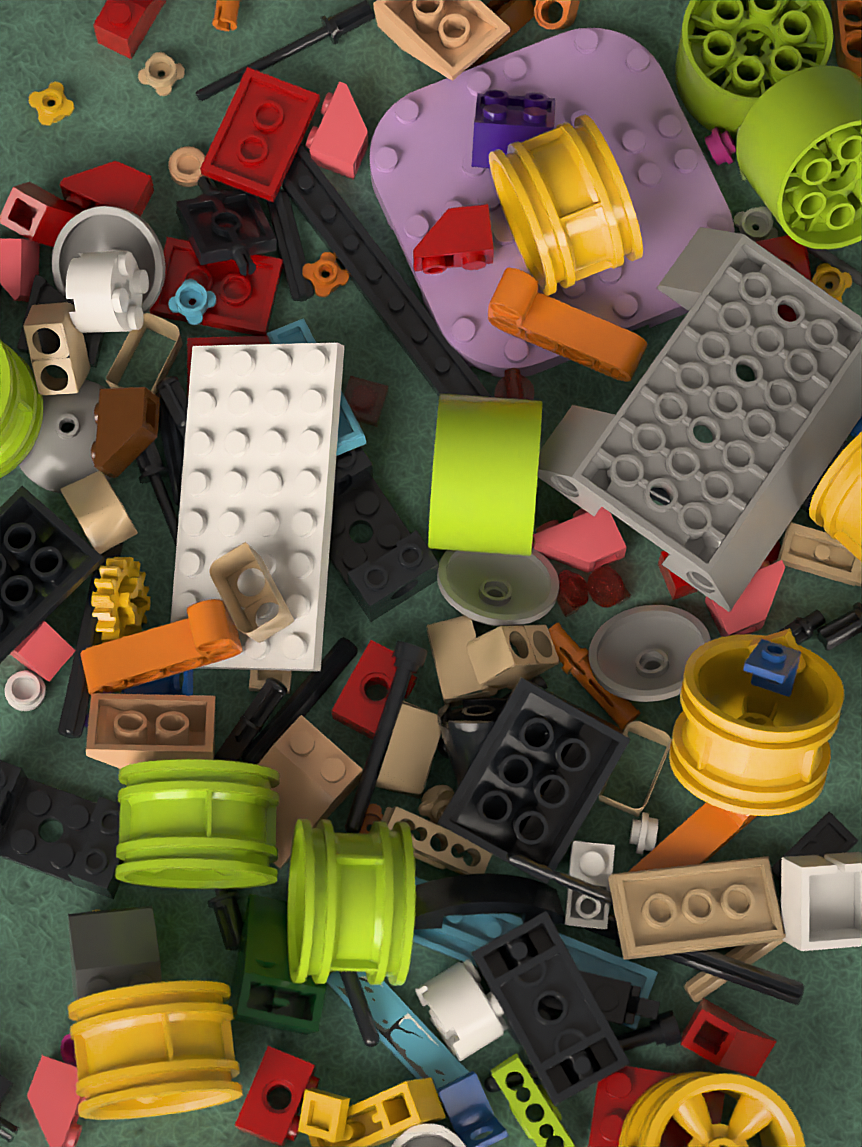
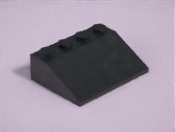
[0,486,105,663]
[437,677,631,884]

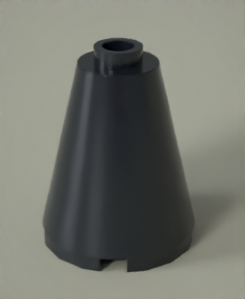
[437,697,507,785]

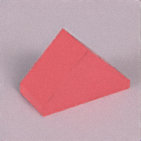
[0,238,40,302]

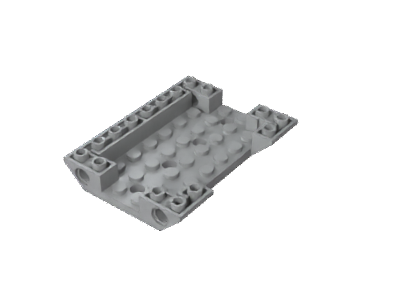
[538,227,862,612]

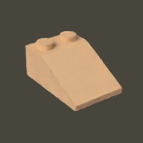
[373,0,510,81]
[86,693,215,769]
[258,715,363,869]

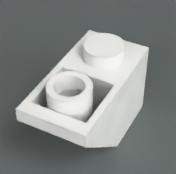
[565,841,615,929]

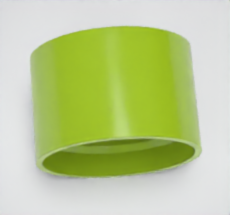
[675,0,833,140]
[736,66,862,249]
[428,393,543,556]

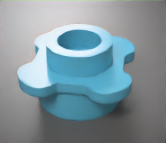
[168,279,216,325]

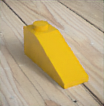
[307,1077,446,1147]

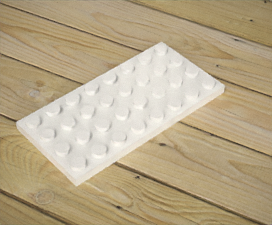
[170,343,344,671]

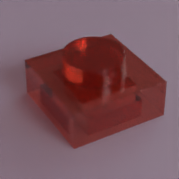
[344,375,389,427]

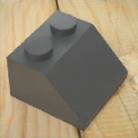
[68,905,162,1001]

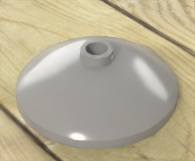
[52,206,166,314]
[18,380,111,494]
[437,547,559,627]
[589,605,711,702]

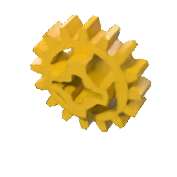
[91,557,150,642]

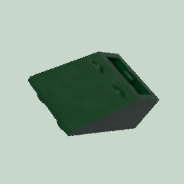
[228,894,326,1035]

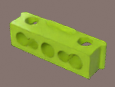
[491,1053,577,1147]

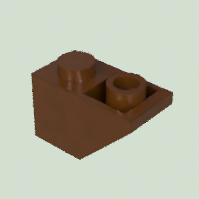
[91,387,160,478]

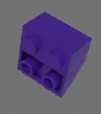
[471,90,556,168]

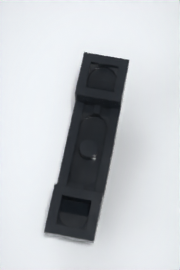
[414,873,565,930]

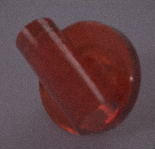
[494,368,534,400]
[587,563,632,608]
[556,570,589,617]

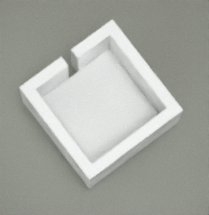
[781,852,862,951]

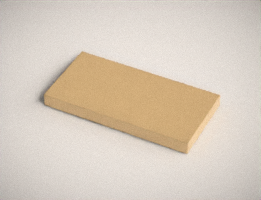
[608,856,785,960]

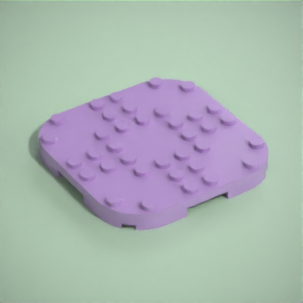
[370,28,735,378]

